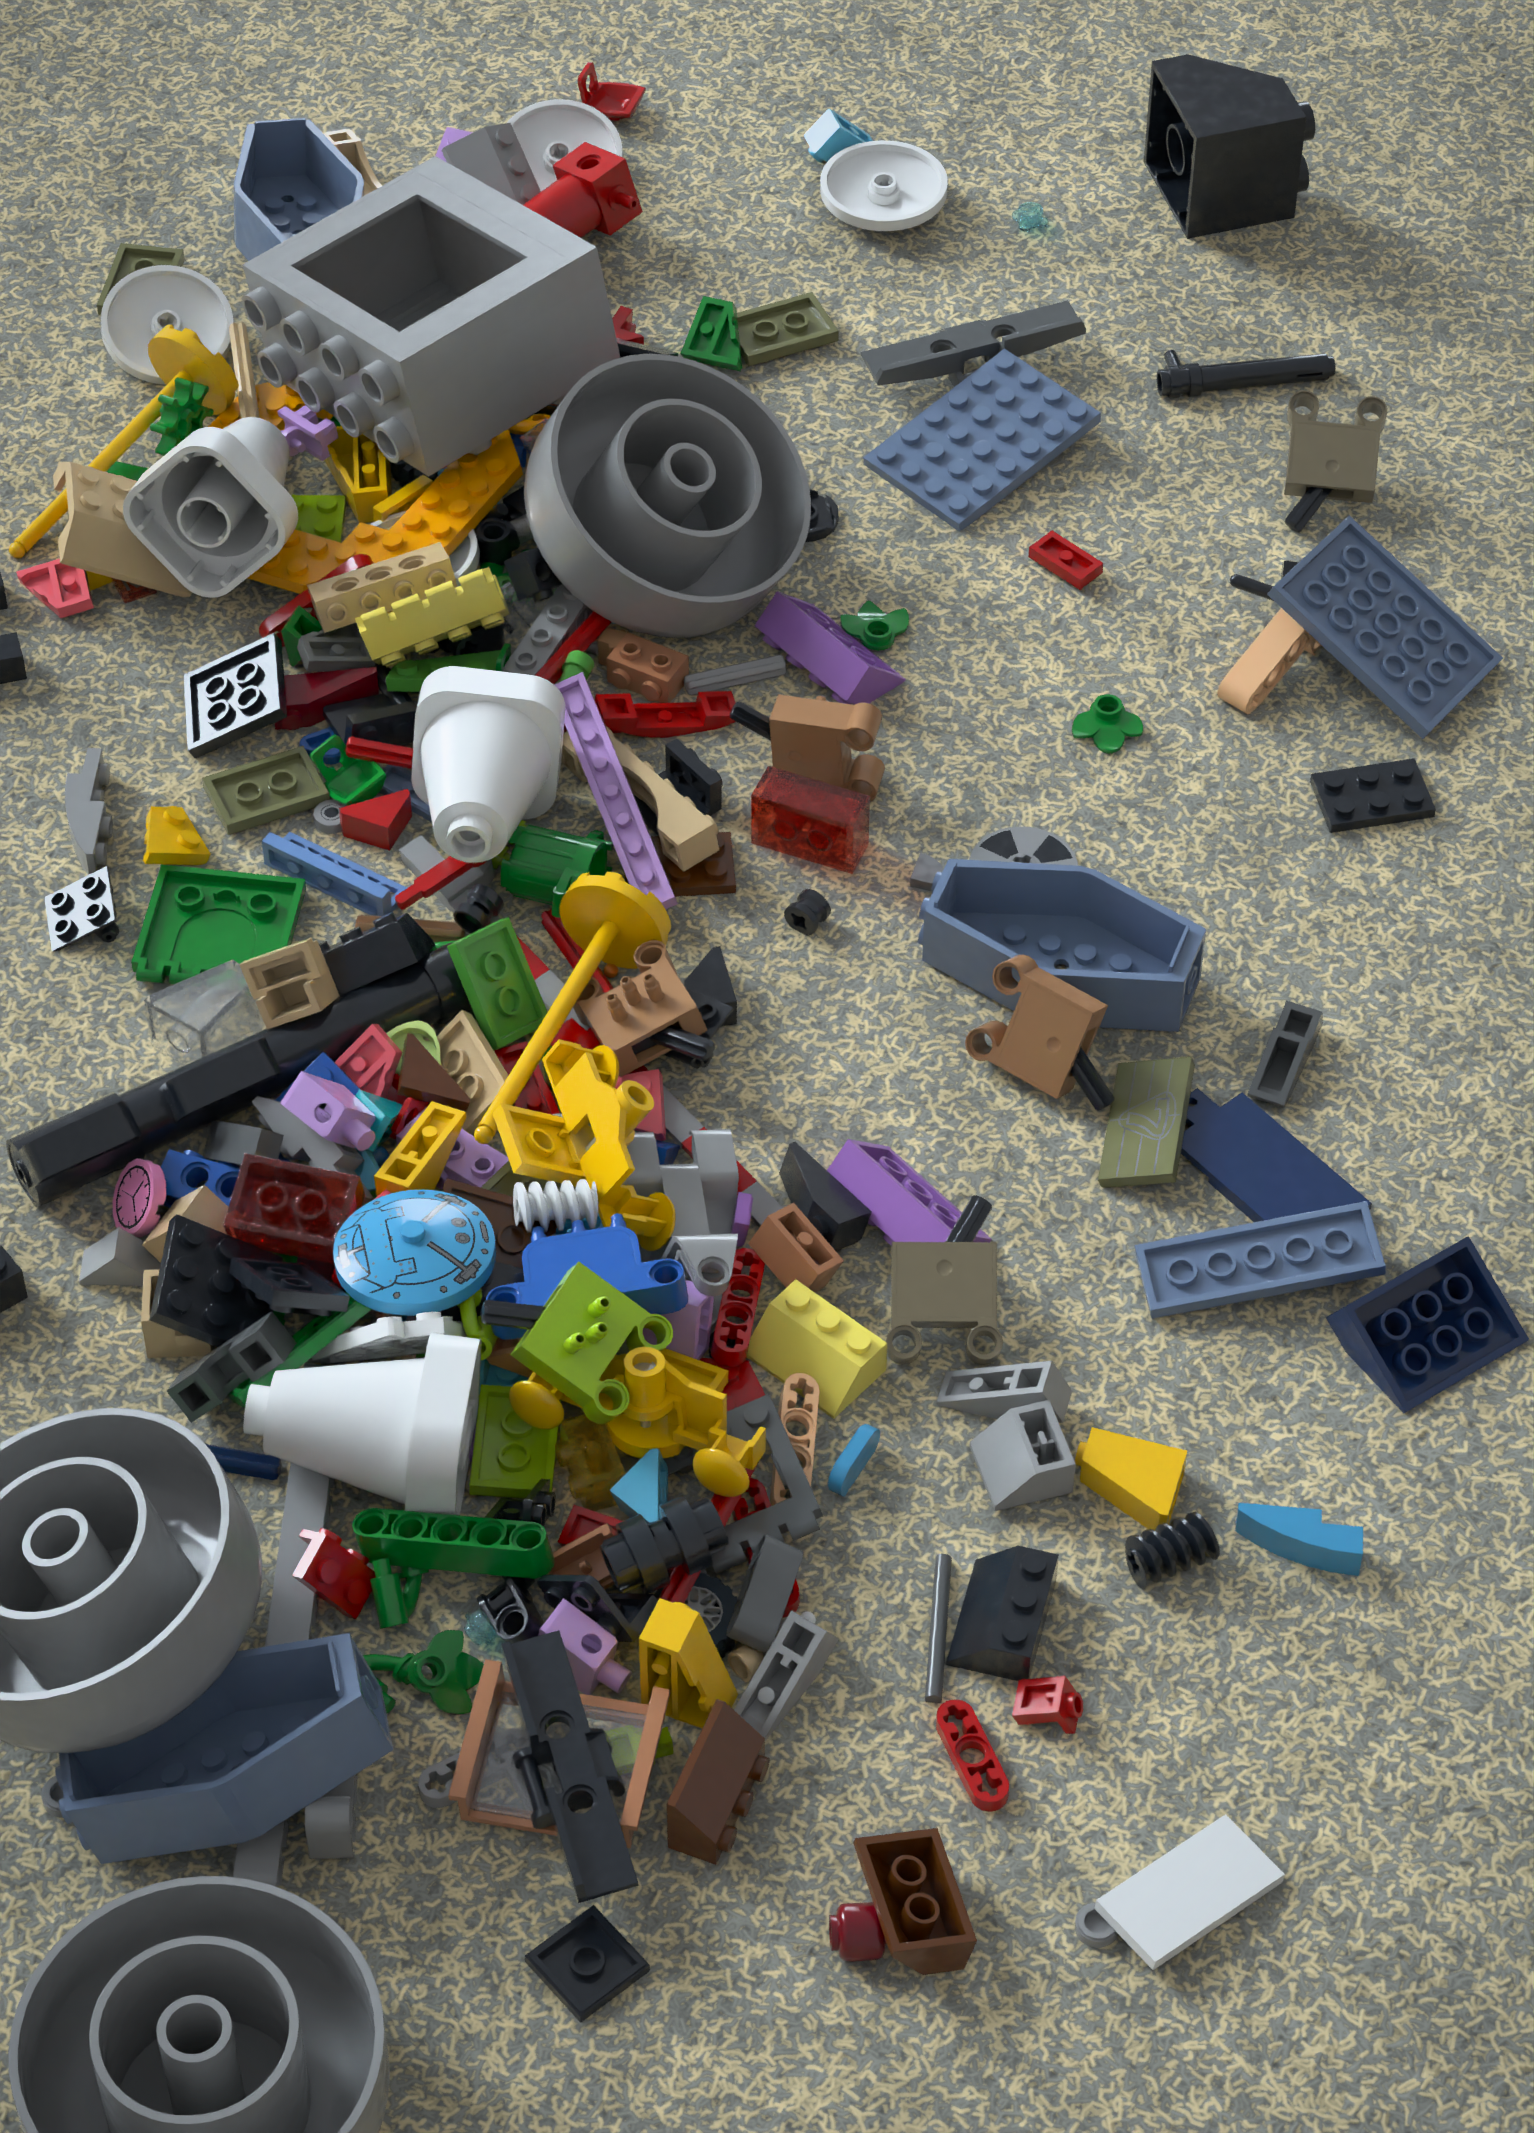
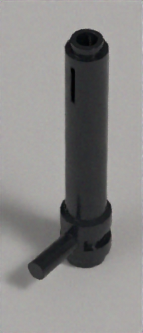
[1156,350,1336,399]

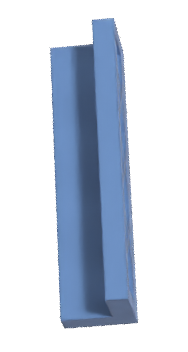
[262,831,407,916]

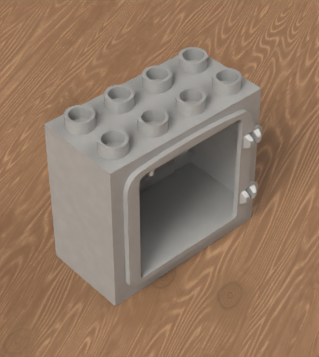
[242,156,620,477]

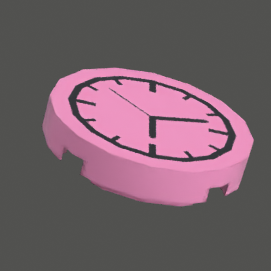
[113,1158,166,1238]

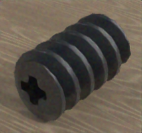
[1125,1512,1220,1588]

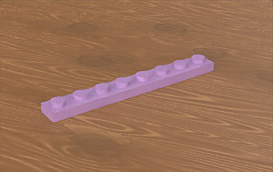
[554,672,678,909]

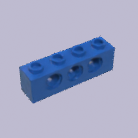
[161,1149,319,1246]

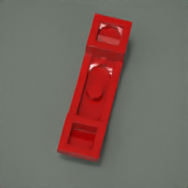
[595,691,736,738]

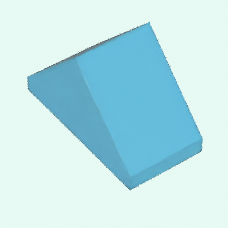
[610,1448,668,1524]

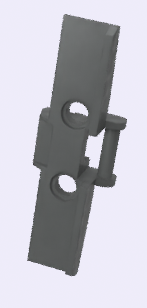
[861,300,1086,387]

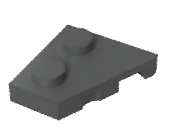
[297,623,375,672]

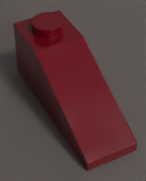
[275,667,379,730]

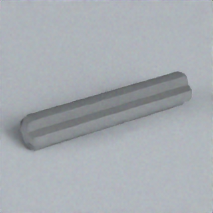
[684,655,786,695]

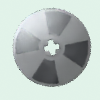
[969,826,1078,866]

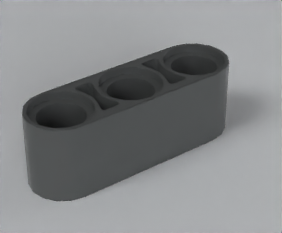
[726,1534,804,1654]

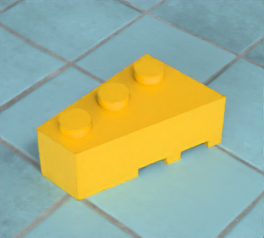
[324,426,392,523]
[639,1598,738,1729]

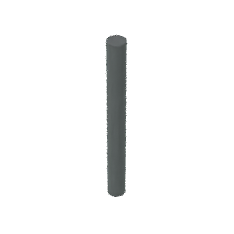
[925,1554,952,1703]

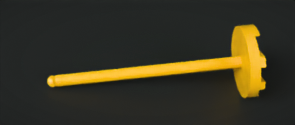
[9,325,239,559]
[474,872,671,1144]

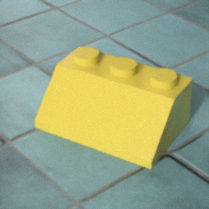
[747,1280,887,1419]

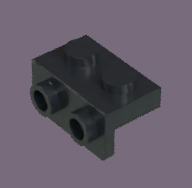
[484,1478,556,1527]

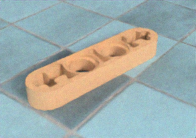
[770,1373,820,1506]

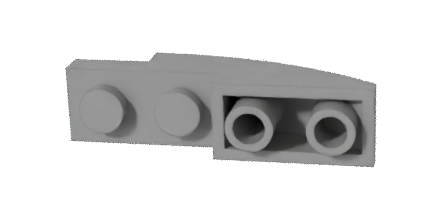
[65,748,113,875]
[252,1096,374,1208]

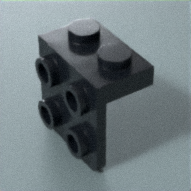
[323,694,417,746]
[633,738,723,836]
[537,1575,658,1642]

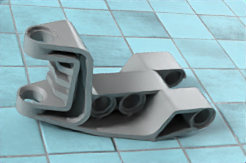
[622,1129,739,1334]

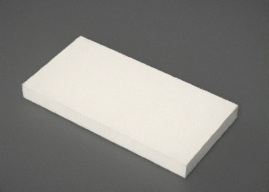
[1094,1814,1285,1970]

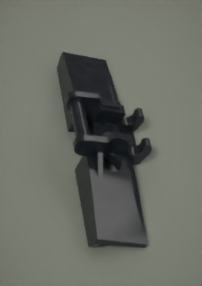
[501,1630,639,1903]

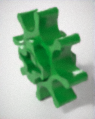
[150,377,214,456]

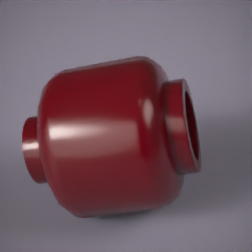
[829,1902,887,1961]

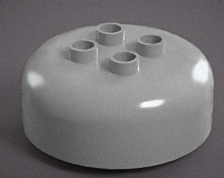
[524,354,811,638]
[0,1408,262,1753]
[8,1876,390,2133]

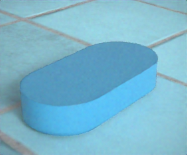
[828,1424,880,1496]

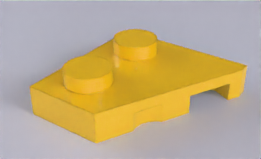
[143,806,211,865]

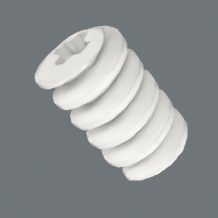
[513,1179,598,1233]

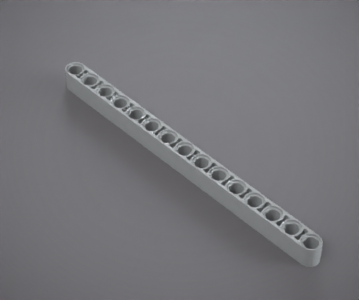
[233,1364,335,1887]

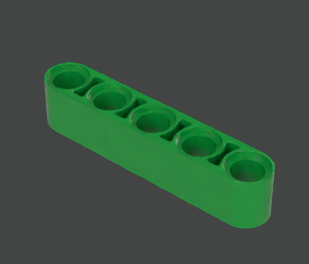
[352,1508,555,1578]

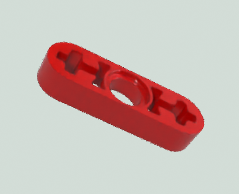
[936,1699,1009,1812]

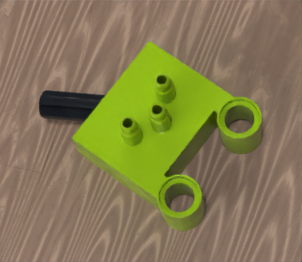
[481,1262,673,1424]

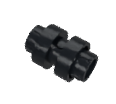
[600,1495,729,1594]

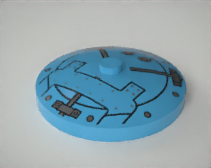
[333,1189,496,1316]

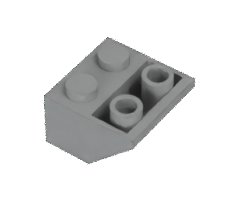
[969,1400,1076,1511]

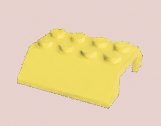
[355,567,510,668]

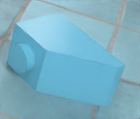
[804,109,873,163]

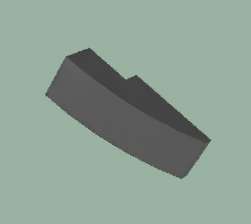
[1248,1000,1323,1108]
[203,1121,284,1173]

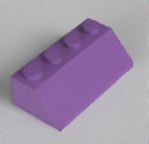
[755,591,906,704]
[827,1139,992,1246]

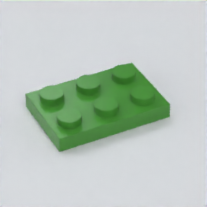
[447,917,547,1050]

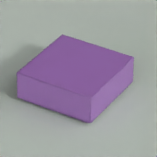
[730,1192,753,1247]

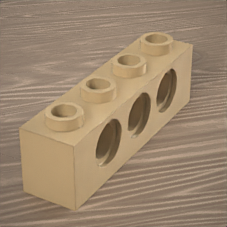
[307,542,458,633]

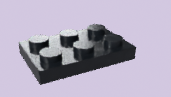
[1310,758,1436,833]
[229,1257,350,1316]

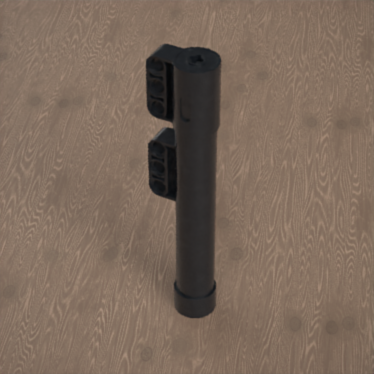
[6,942,472,1207]

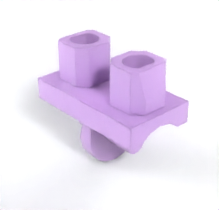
[277,405,338,461]

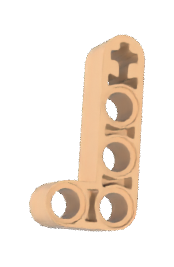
[1218,608,1323,714]

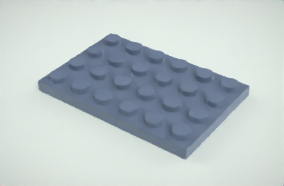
[863,349,1101,532]
[1267,515,1503,739]

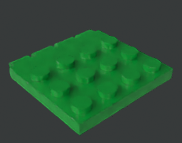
[131,864,306,993]

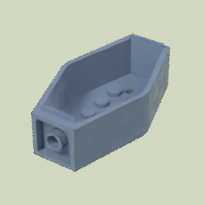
[234,118,364,261]
[918,859,1206,1032]
[55,1633,393,1864]

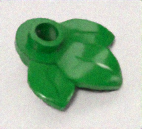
[840,600,909,651]
[1072,694,1143,754]
[407,1630,484,1715]

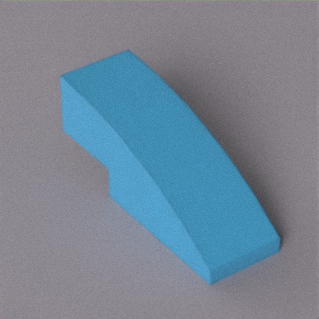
[1235,1503,1363,1576]

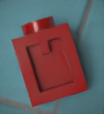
[1012,1676,1083,1734]

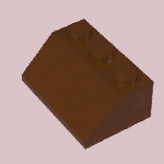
[666,1699,770,1865]
[853,1828,977,1975]

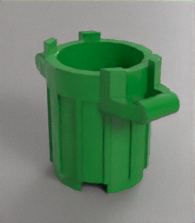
[500,824,614,918]

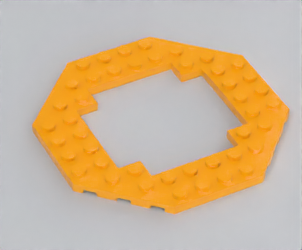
[208,382,523,594]

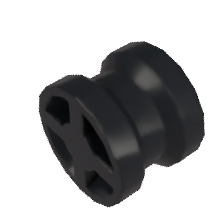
[784,889,831,936]

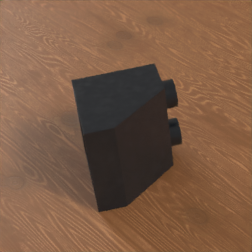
[1143,54,1315,239]

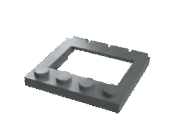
[619,1394,823,1576]

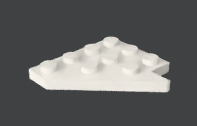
[312,1312,466,1365]

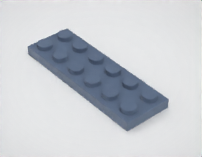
[1135,1201,1386,1319]

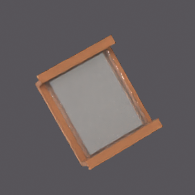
[448,1659,671,1848]

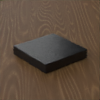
[525,1905,650,2023]

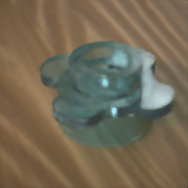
[1012,202,1049,232]

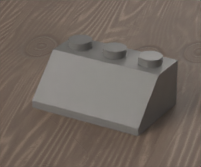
[442,123,541,205]

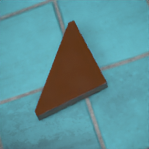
[397,1033,470,1111]

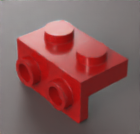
[292,1528,376,1619]

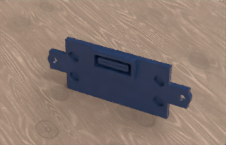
[1181,1088,1372,1222]

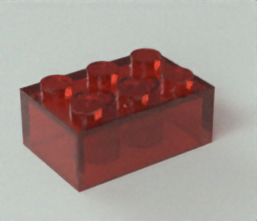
[751,766,870,874]
[223,1153,365,1265]

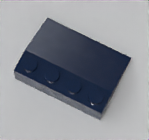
[1326,1236,1529,1413]

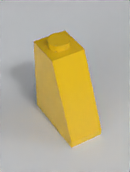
[1075,1427,1187,1530]

